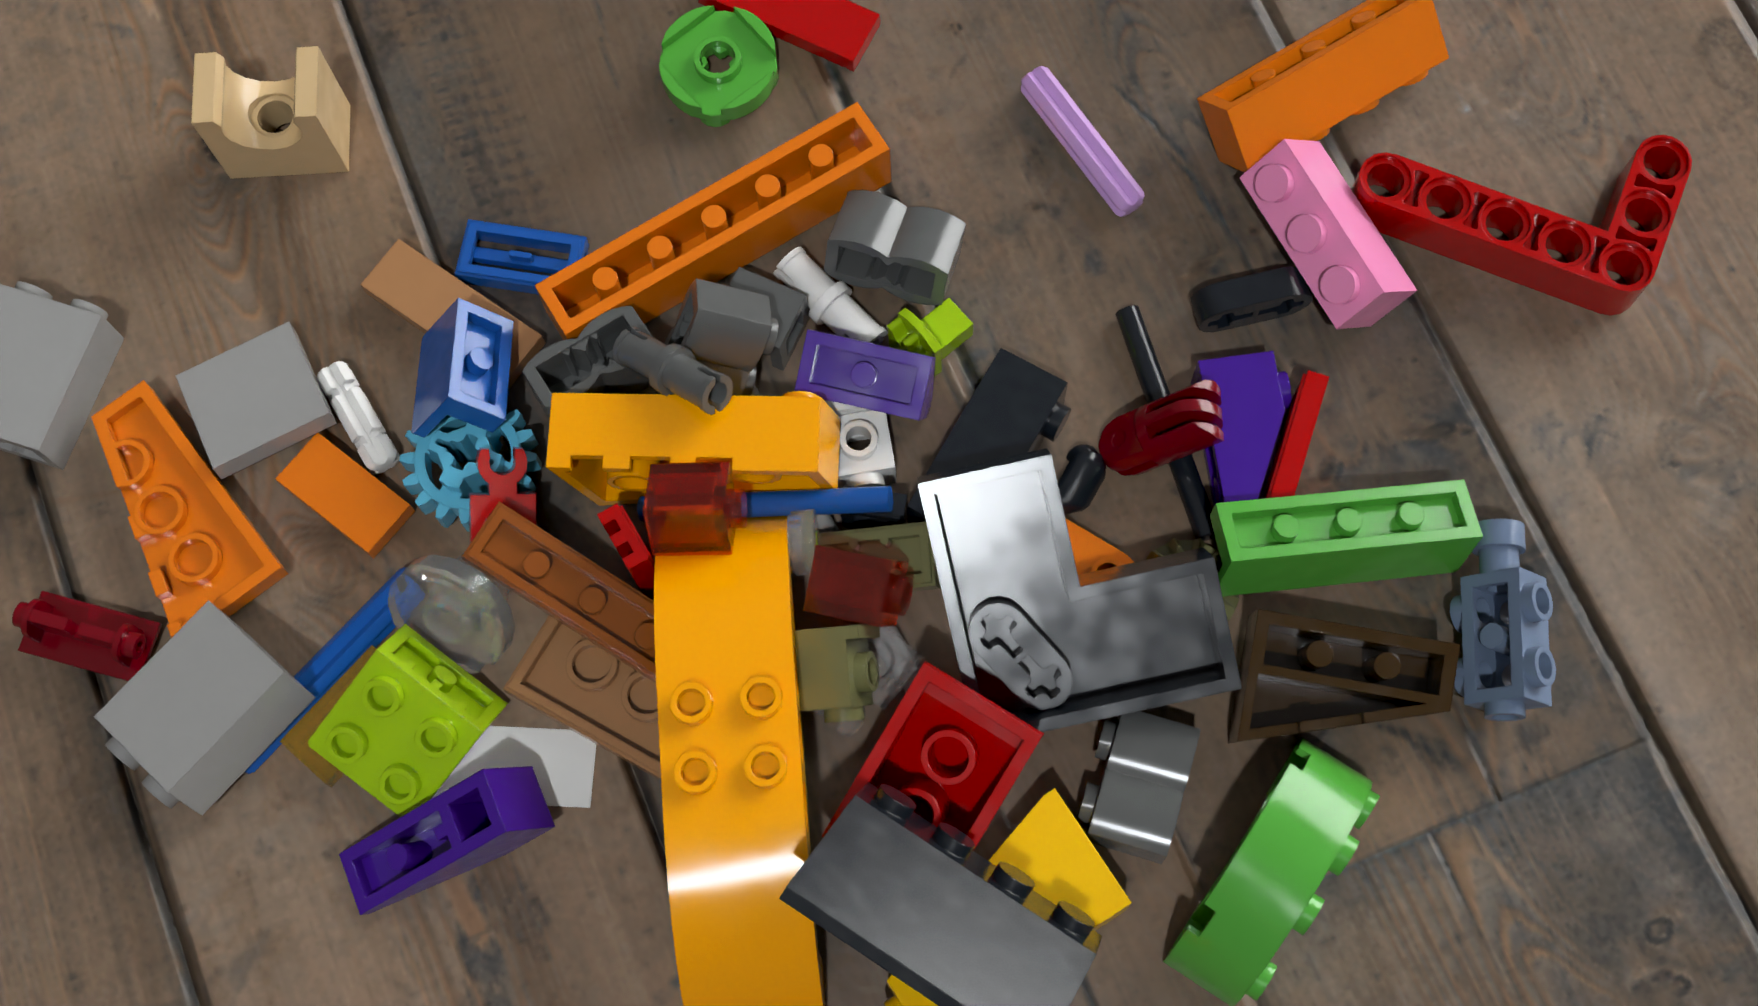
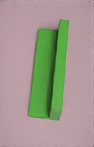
[1210,479,1483,597]

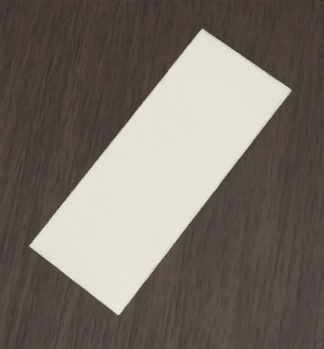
[432,726,597,808]

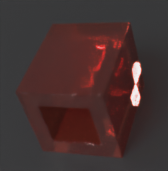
[643,462,747,558]
[803,545,913,627]

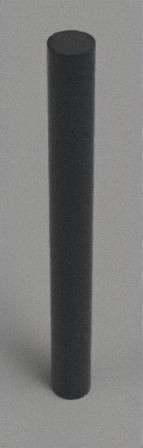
[1115,305,1215,541]

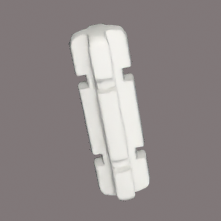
[317,361,400,475]

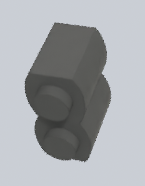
[824,190,966,305]
[656,278,778,396]
[522,306,652,419]
[1077,711,1201,864]

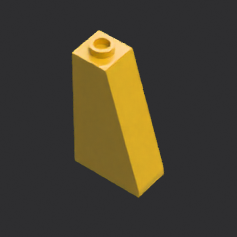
[883,788,1132,1006]

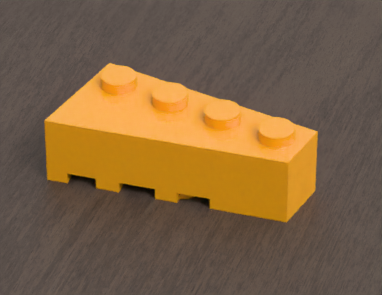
[546,391,841,506]

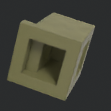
[794,624,880,723]

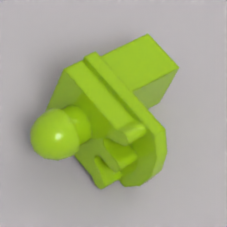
[886,298,973,377]

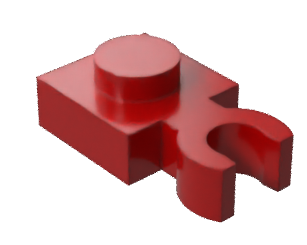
[469,447,536,543]

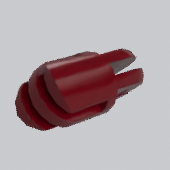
[1098,379,1224,476]

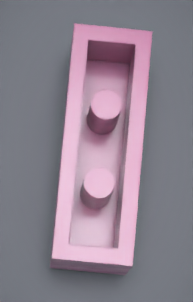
[1239,139,1418,329]

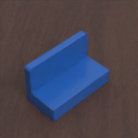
[411,298,514,438]

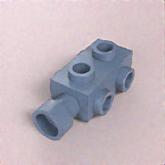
[1450,519,1556,721]

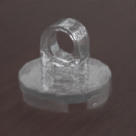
[388,553,516,674]

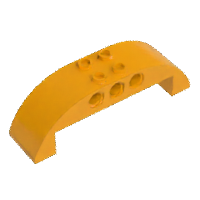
[654,516,825,1006]

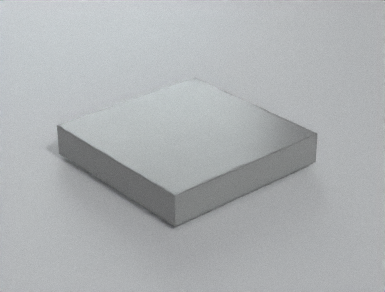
[176,322,337,479]

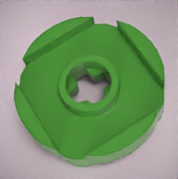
[659,5,779,127]

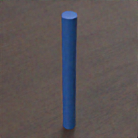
[637,486,893,521]

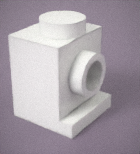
[825,400,896,488]

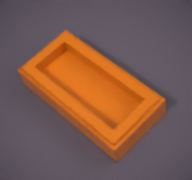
[275,433,415,559]

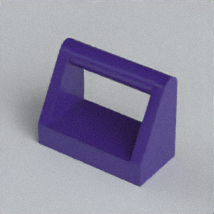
[794,329,935,421]

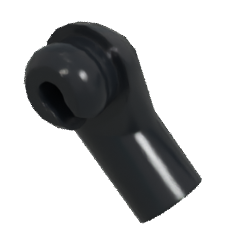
[1058,444,1106,515]

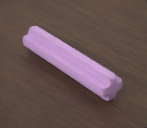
[1021,66,1145,217]

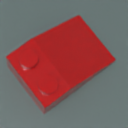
[821,661,1044,851]

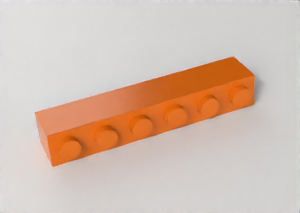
[535,102,891,340]

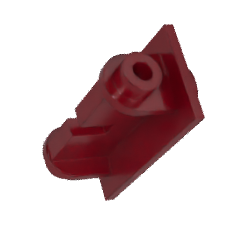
[12,591,162,681]

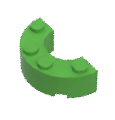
[1163,737,1380,1006]

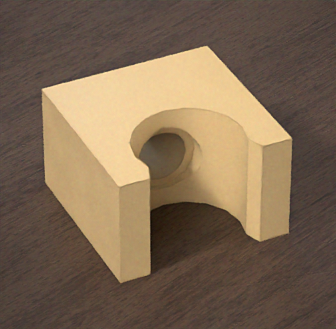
[191,46,350,179]

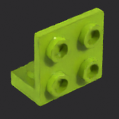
[308,624,508,817]

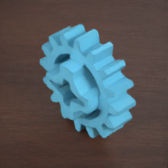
[399,409,542,532]

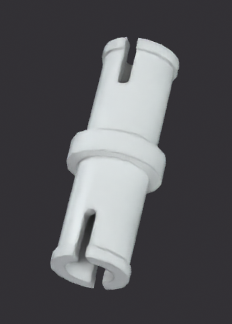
[773,247,888,345]

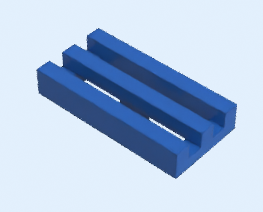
[455,219,590,295]

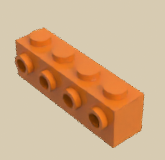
[1197,0,1449,173]

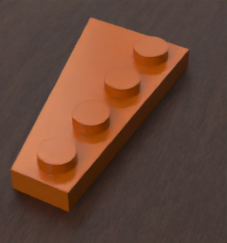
[91,380,289,638]

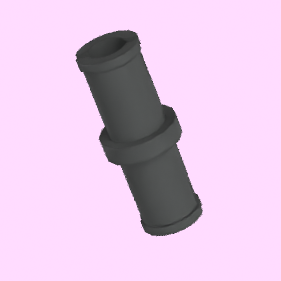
[612,326,733,415]

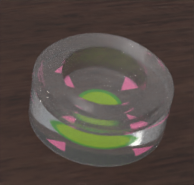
[787,509,821,576]

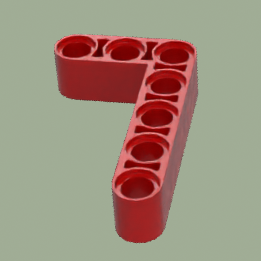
[1351,135,1692,316]

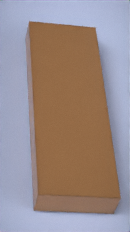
[360,239,546,390]

